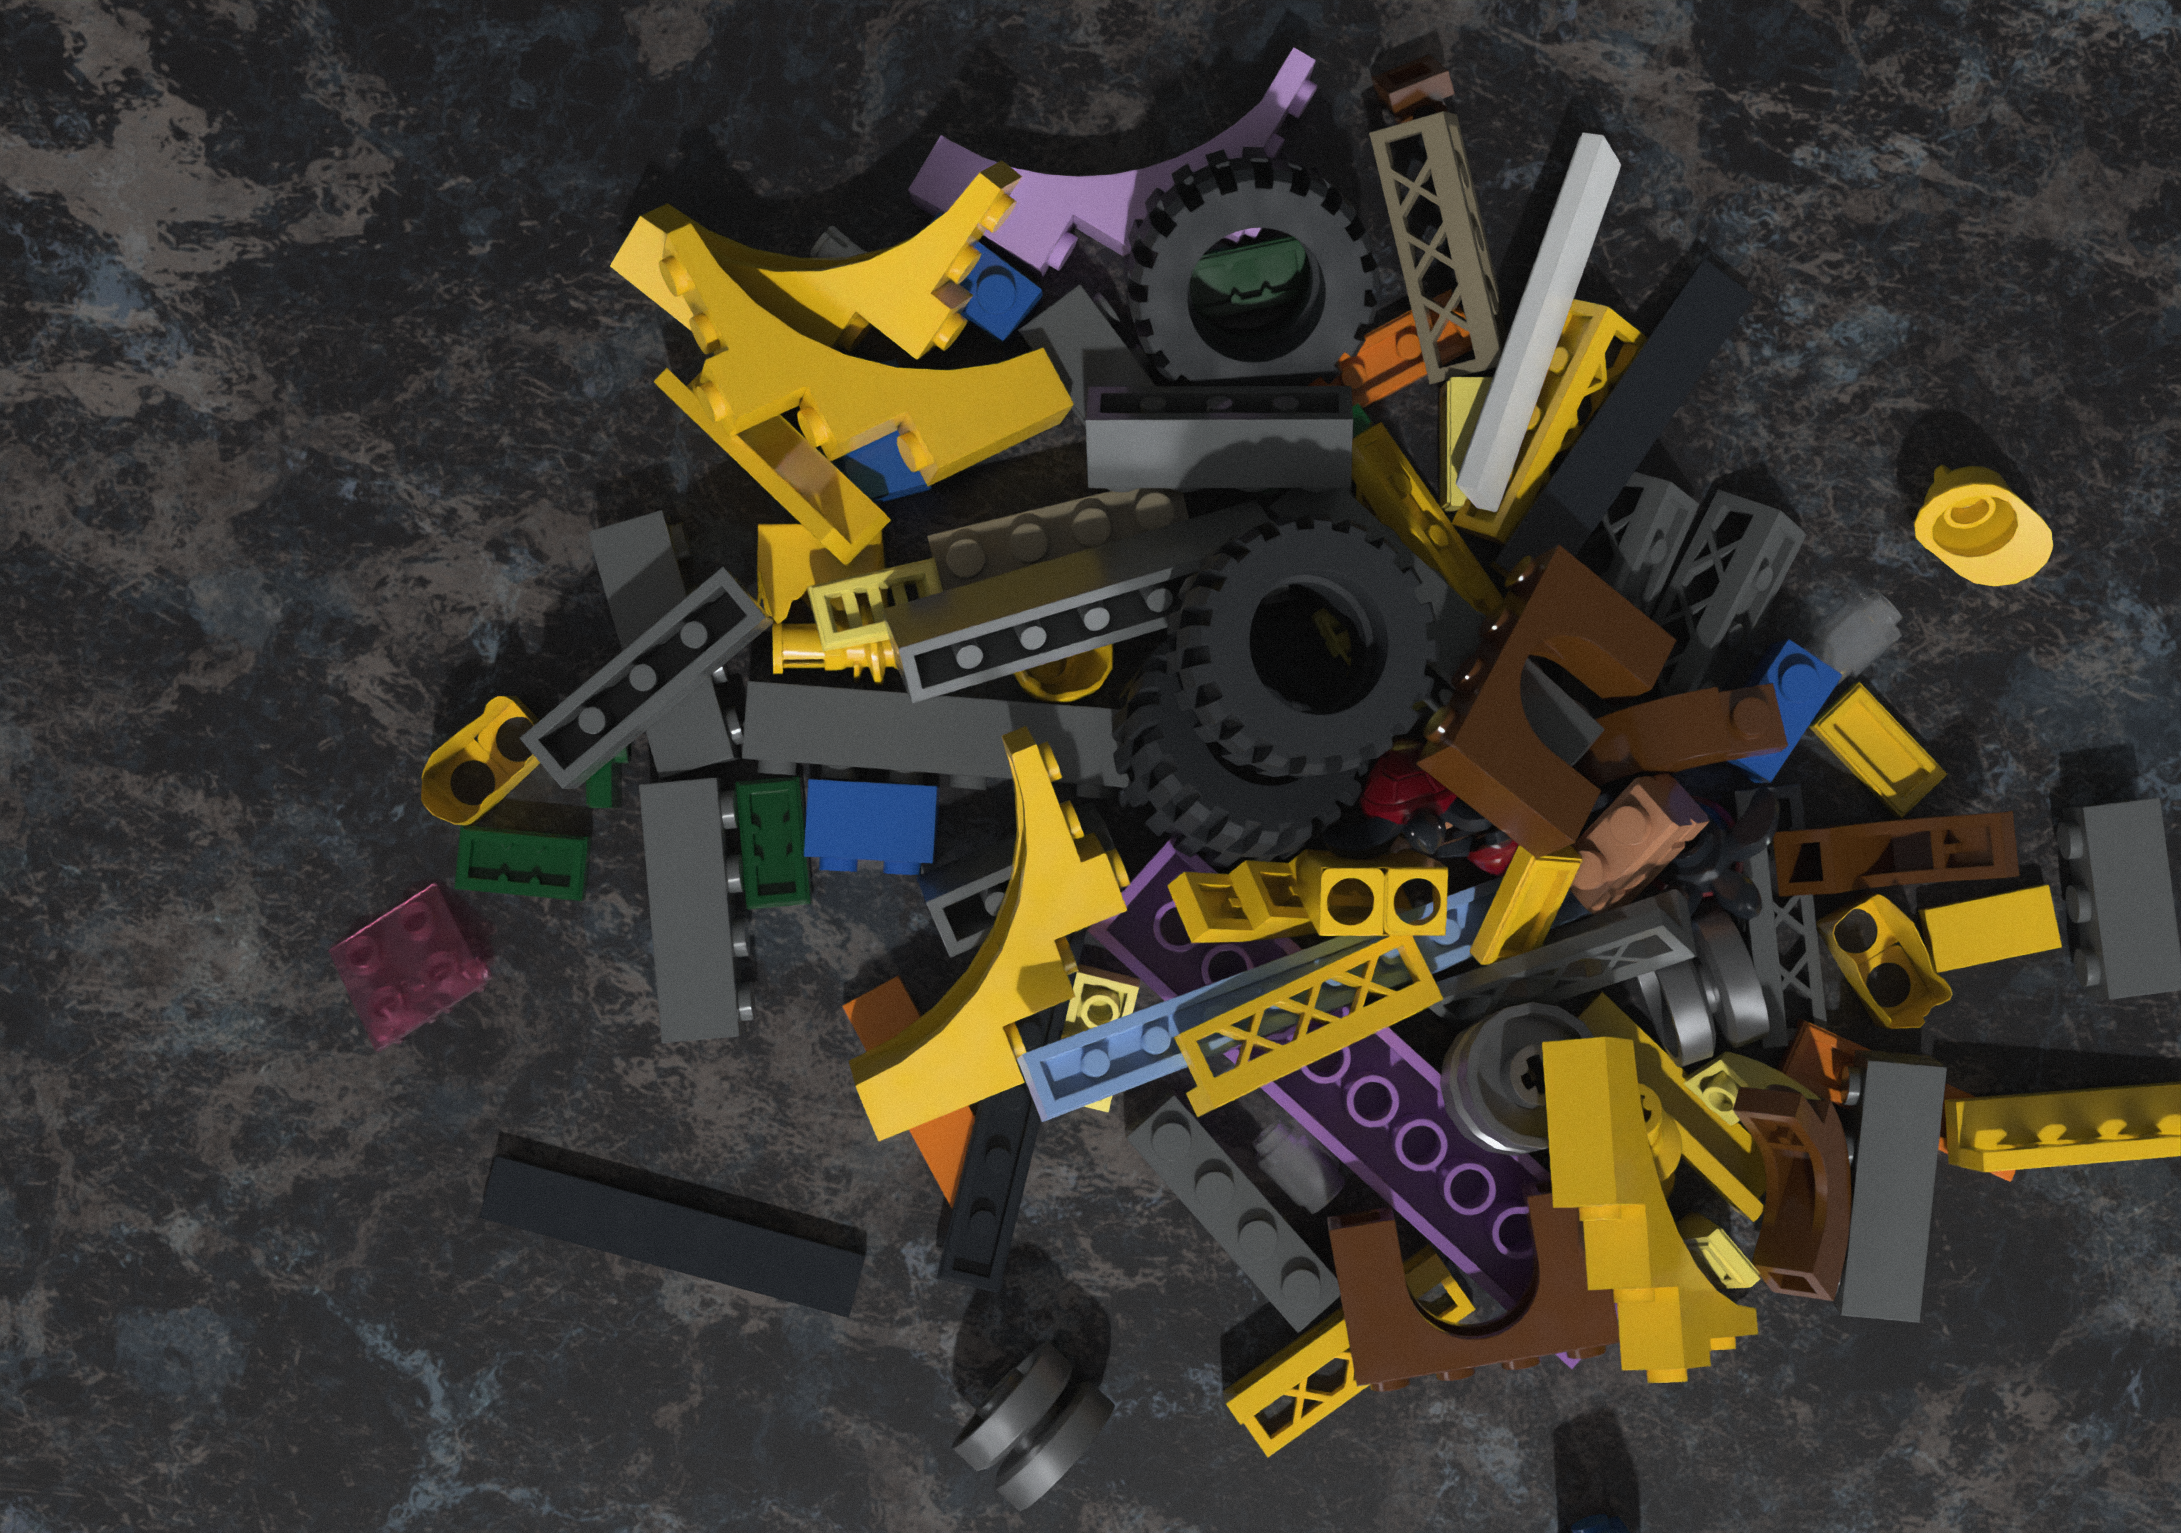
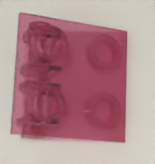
[328,883,493,1053]

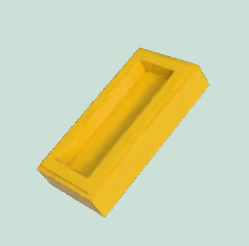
[1808,682,1947,818]
[1469,845,1583,965]
[1918,884,2062,973]

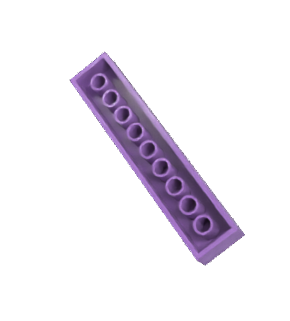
[1087,836,1618,1369]

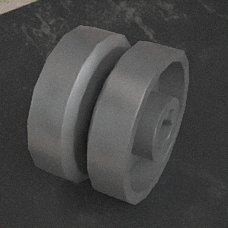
[1636,904,1770,1067]
[1440,1002,1594,1156]
[952,1341,1115,1511]

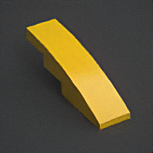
[1167,849,1412,943]

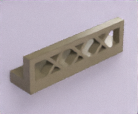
[1369,111,1509,384]

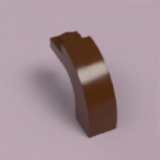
[1572,683,1788,799]
[1773,811,2019,896]
[1733,1084,1851,1301]

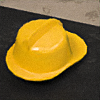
[1914,464,2053,586]

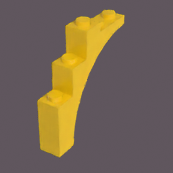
[610,160,1022,360]
[659,223,1074,486]
[849,726,1130,1142]
[1542,1036,1758,1383]

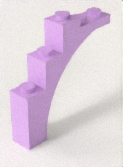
[908,47,1318,280]

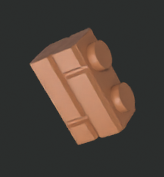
[1569,773,1710,915]

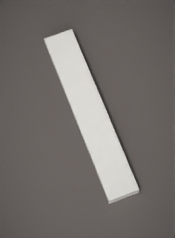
[1455,133,1621,512]

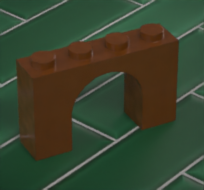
[1416,545,1676,859]
[1327,1179,1620,1392]

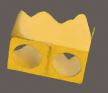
[757,524,889,624]
[421,696,540,826]
[1297,849,1448,936]
[1816,890,1953,1029]

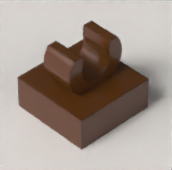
[1371,54,1455,125]

